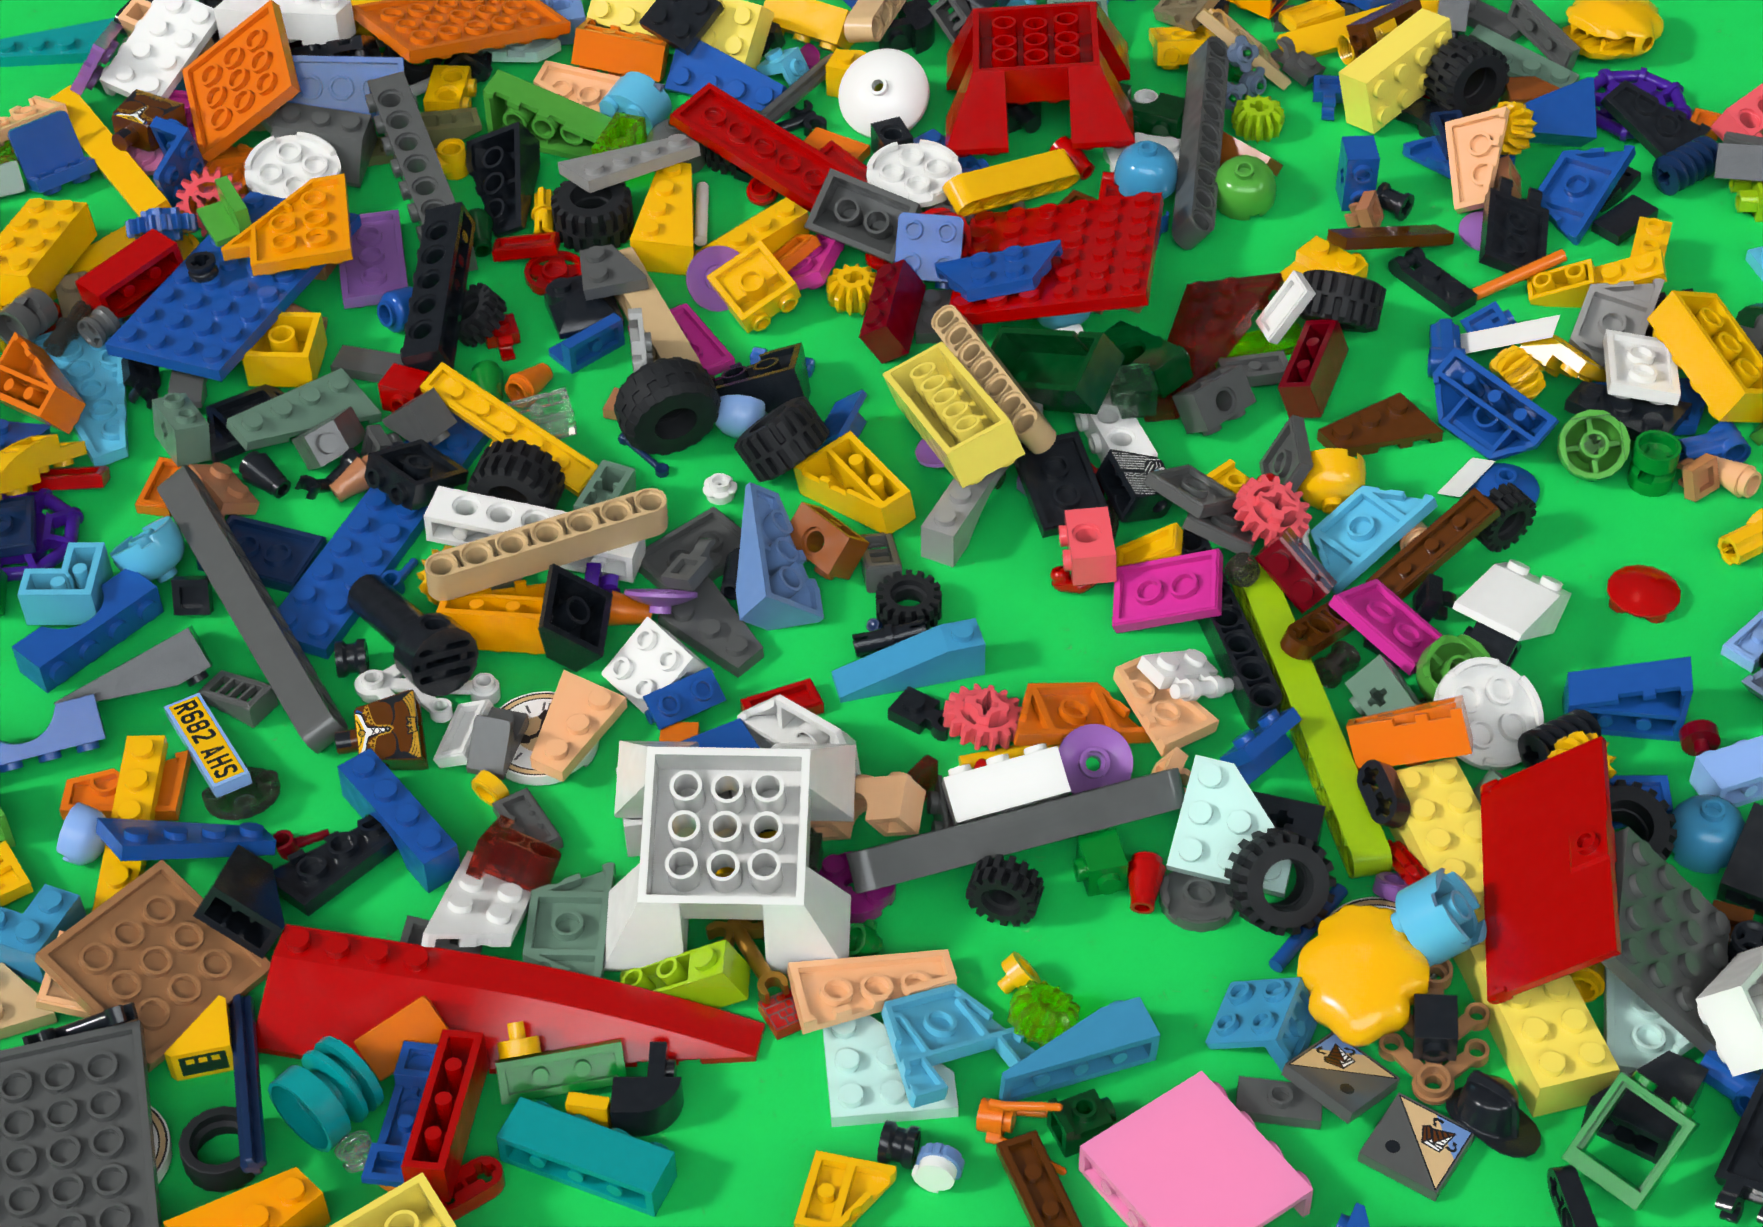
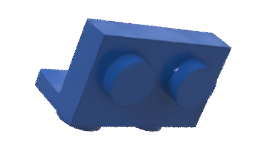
[1219,707,1302,785]

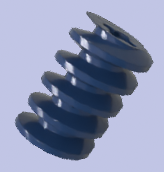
[1652,136,1718,196]

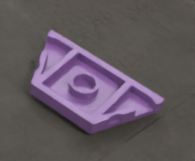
[70,20,123,96]

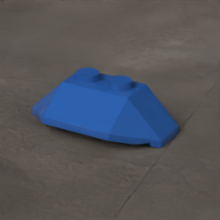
[1432,347,1559,461]

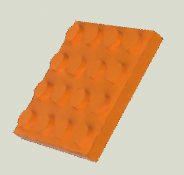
[182,0,301,162]

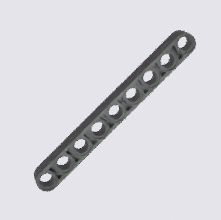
[1172,36,1229,250]
[846,768,1185,893]

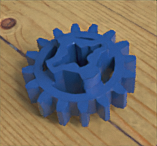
[125,207,199,242]

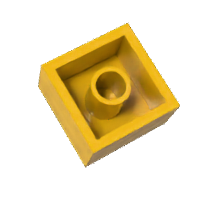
[242,312,328,387]

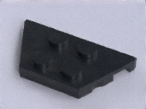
[206,384,284,463]

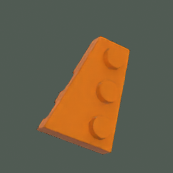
[59,750,191,821]

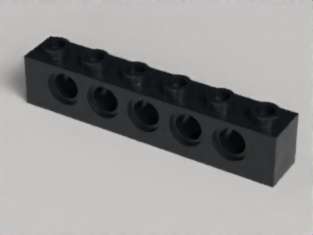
[400,202,476,374]

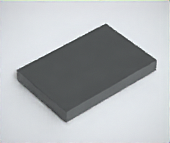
[638,506,741,590]

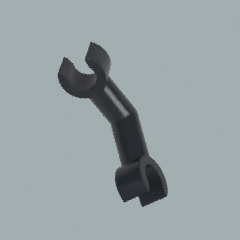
[295,448,361,500]

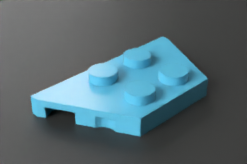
[1310,485,1438,595]

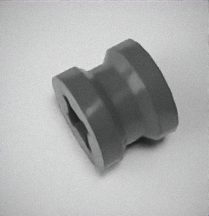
[77,306,121,348]

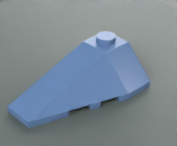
[736,482,824,631]

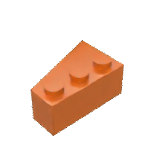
[571,18,670,83]
[0,332,86,434]
[1346,695,1473,771]

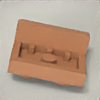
[189,462,260,517]

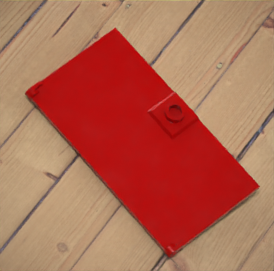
[1480,736,1622,1004]

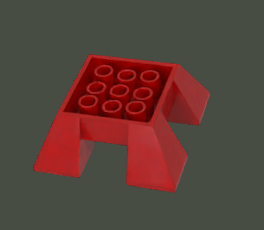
[946,1,1135,157]

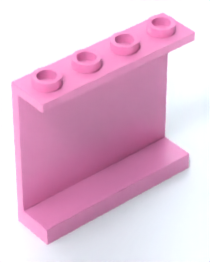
[1078,1071,1314,1227]

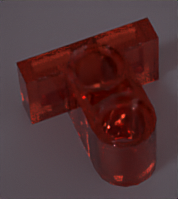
[466,815,561,892]

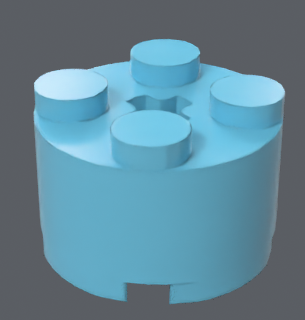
[599,71,672,145]
[1391,868,1487,967]

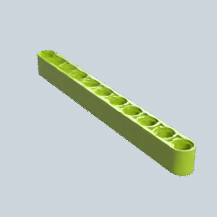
[1231,563,1393,879]

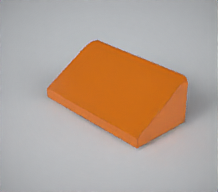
[354,996,448,1081]

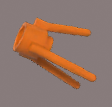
[976,1098,1067,1176]

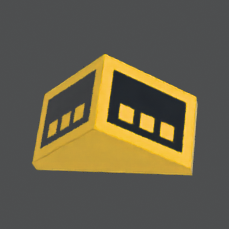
[164,995,234,1081]

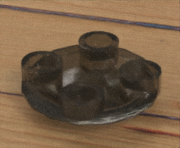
[202,763,280,821]

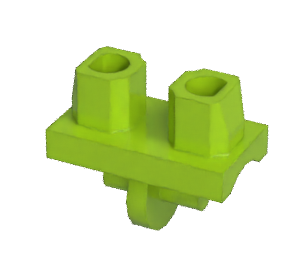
[1729,179,1763,222]

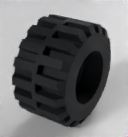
[1424,34,1510,117]
[551,181,634,253]
[1299,270,1386,333]
[734,396,830,482]
[467,439,566,509]
[1609,779,1677,861]
[1224,828,1336,936]

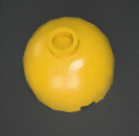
[1297,448,1366,514]

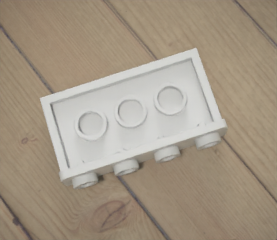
[99,0,218,99]

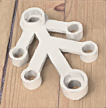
[354,664,501,723]

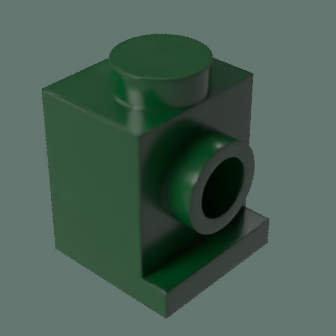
[1047,1089,1116,1158]

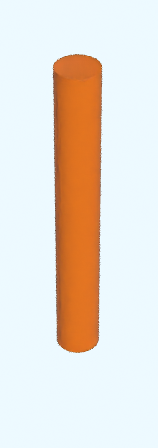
[1471,249,1567,301]

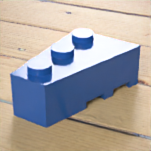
[1562,656,1693,742]

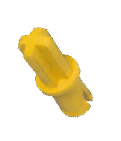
[531,187,554,234]

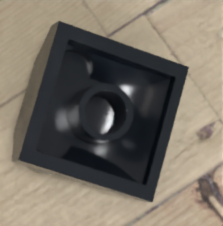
[544,275,624,340]

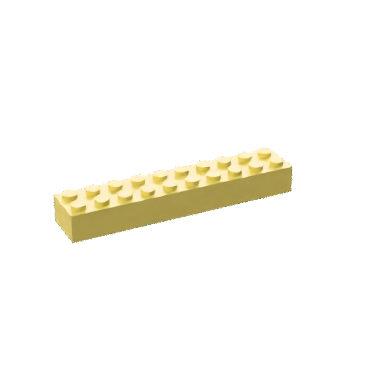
[1389,758,1620,1118]

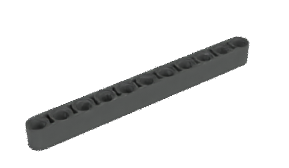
[157,465,349,754]

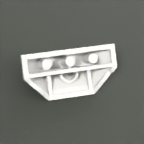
[737,694,861,777]

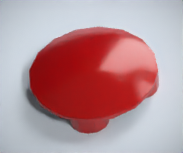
[1607,565,1681,624]

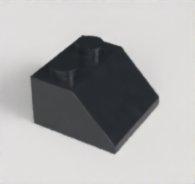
[538,563,613,672]

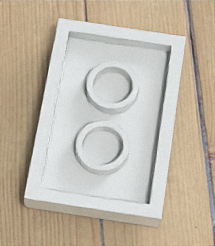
[1603,329,1681,406]

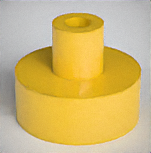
[997,951,1041,995]
[497,1021,541,1059]

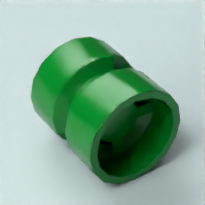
[1627,430,1682,497]

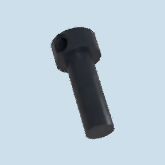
[348,574,479,696]

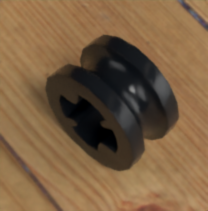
[185,251,219,283]

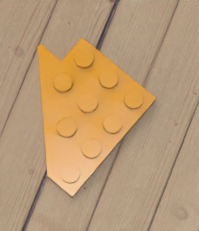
[221,173,353,276]

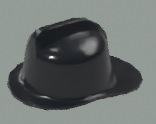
[1446,1070,1541,1158]

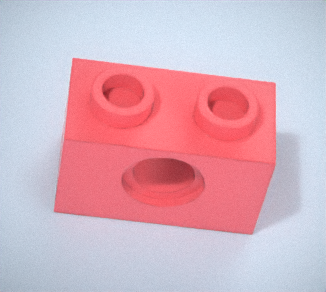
[1058,506,1117,586]

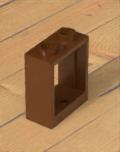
[1346,0,1422,58]

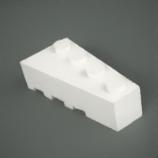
[214,0,356,46]

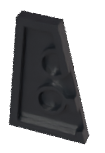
[1600,80,1712,159]

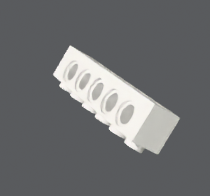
[1055,324,1158,463]
[424,486,646,583]

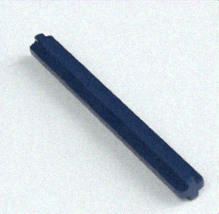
[229,993,267,1175]

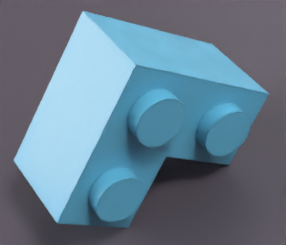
[17,542,113,625]

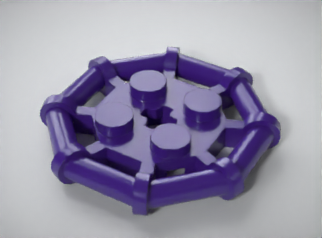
[1594,67,1692,142]
[0,488,84,582]

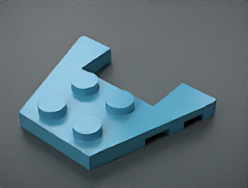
[881,984,1035,1108]

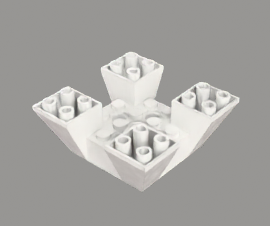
[604,741,856,975]

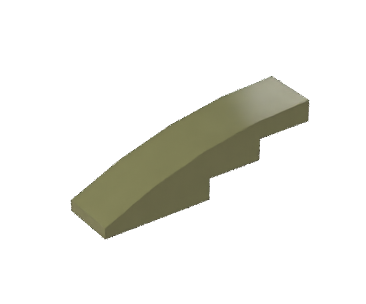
[368,107,482,166]

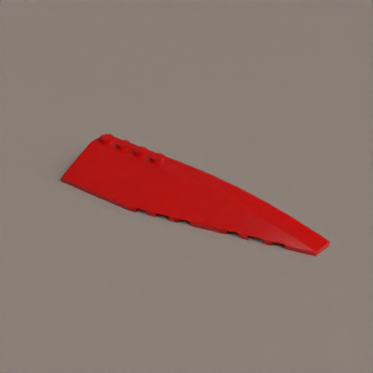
[256,924,765,1075]

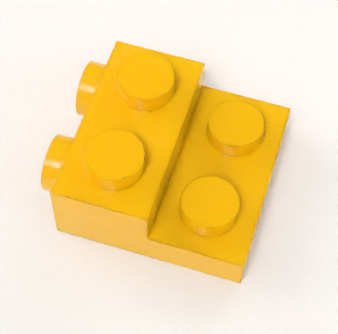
[1149,25,1216,70]
[1274,235,1369,282]
[706,240,802,334]
[1520,334,1606,382]

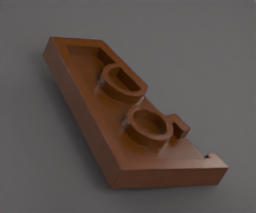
[1317,392,1444,457]

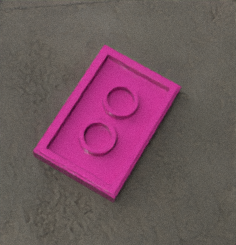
[628,303,735,376]
[1112,548,1223,634]
[1328,579,1443,676]

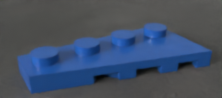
[664,40,787,113]
[96,818,277,861]

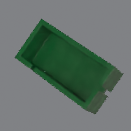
[991,327,1125,415]

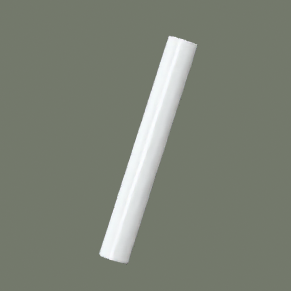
[694,182,709,246]

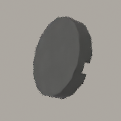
[1159,871,1237,932]

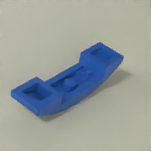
[361,1041,438,1187]

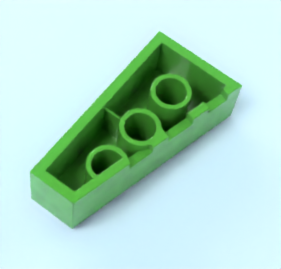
[483,69,617,159]

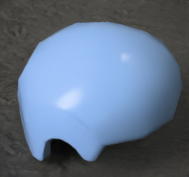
[715,394,766,439]
[56,802,106,866]

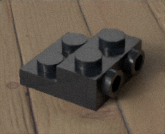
[364,439,469,511]

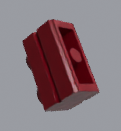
[1255,526,1337,614]

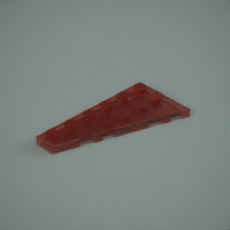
[1142,273,1284,422]

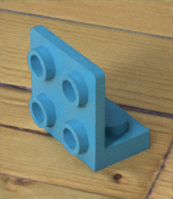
[1205,977,1318,1072]

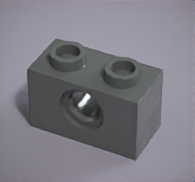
[1172,364,1256,436]

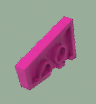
[787,233,845,291]

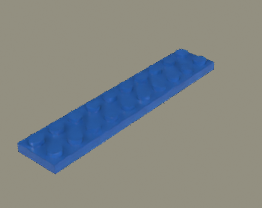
[278,411,490,660]

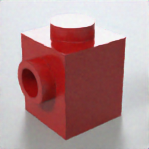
[378,363,430,412]

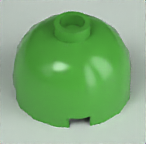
[1215,155,1276,221]
[1557,409,1630,481]
[1416,634,1491,702]

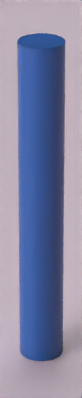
[1269,883,1348,972]

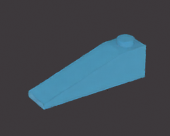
[831,618,986,703]
[999,997,1160,1101]

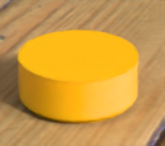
[471,770,510,807]

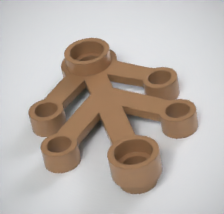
[1378,960,1490,1105]

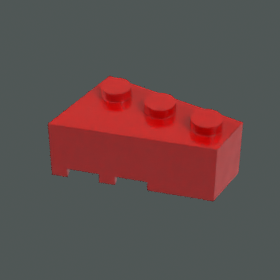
[75,228,184,319]

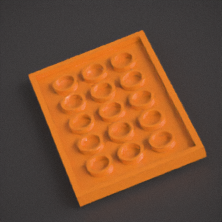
[352,0,571,64]

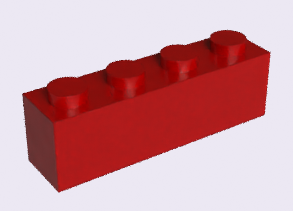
[401,1029,489,1202]

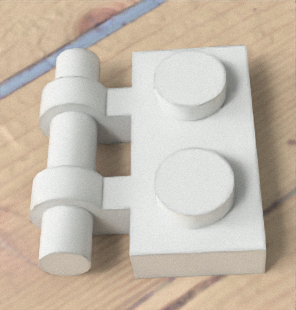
[1137,649,1234,701]

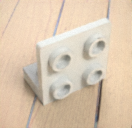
[602,616,714,714]

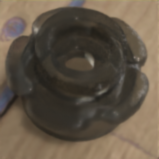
[1225,552,1260,587]

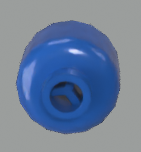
[377,286,413,333]

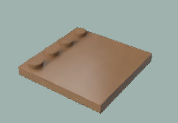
[35,860,271,1072]

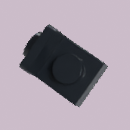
[444,51,493,84]

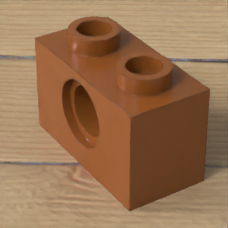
[790,502,870,580]

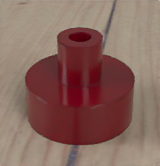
[1679,719,1721,756]

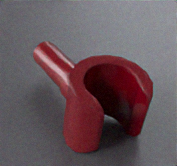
[273,829,330,861]

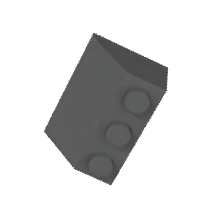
[271,102,378,188]
[804,168,922,264]

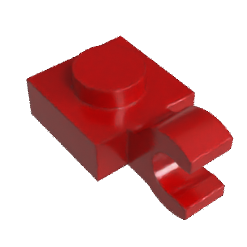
[485,313,521,362]

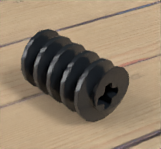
[1517,709,1601,768]

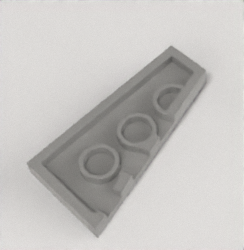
[558,134,701,193]

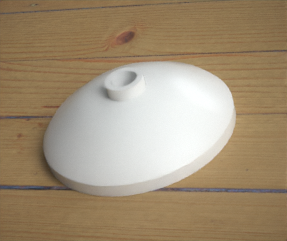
[838,48,930,138]

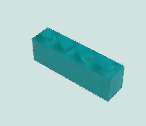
[496,1097,677,1217]

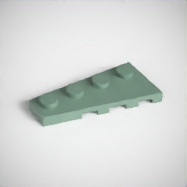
[1470,24,1580,88]
[226,368,382,451]

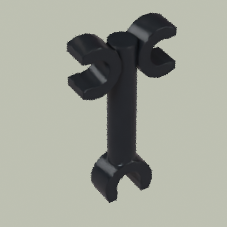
[775,100,827,137]
[22,1002,138,1045]

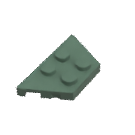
[522,862,616,978]

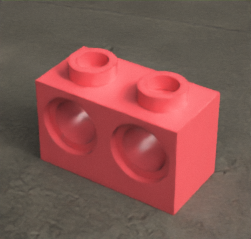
[1711,83,1763,141]

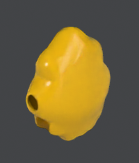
[1562,0,1664,60]
[1297,904,1430,1048]

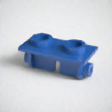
[643,667,726,731]

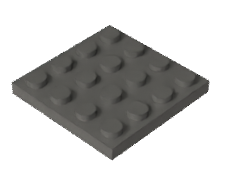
[1601,827,1731,1055]

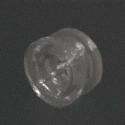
[335,1130,372,1173]

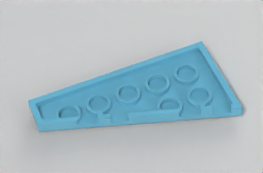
[33,317,129,466]

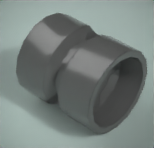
[0,288,58,344]

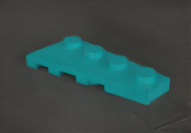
[0,18,117,67]

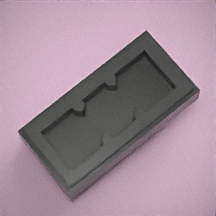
[492,788,563,863]
[1236,1076,1322,1130]

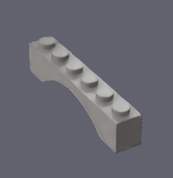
[921,402,1043,567]

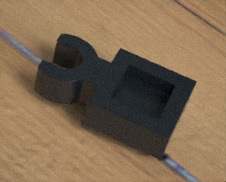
[121,358,161,409]
[888,686,948,741]

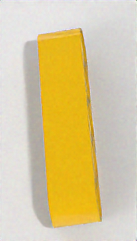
[942,149,1081,217]

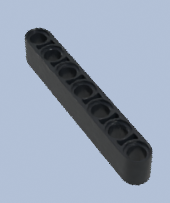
[1182,529,1282,730]

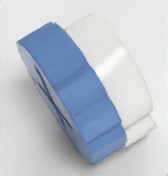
[911,1142,965,1194]

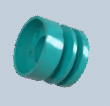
[268,1036,384,1152]

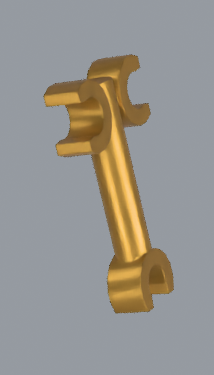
[705,919,789,1004]

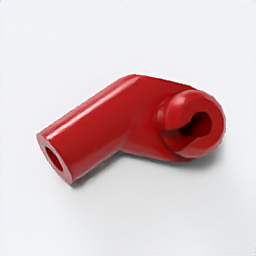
[1050,565,1096,594]

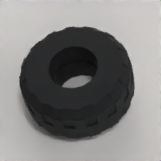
[614,357,721,455]

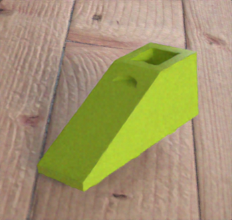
[620,939,751,1009]

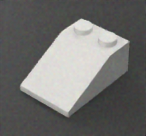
[1452,559,1572,641]

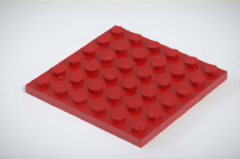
[949,192,1164,325]

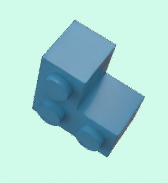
[0,884,86,984]

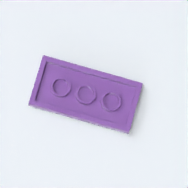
[339,209,408,309]

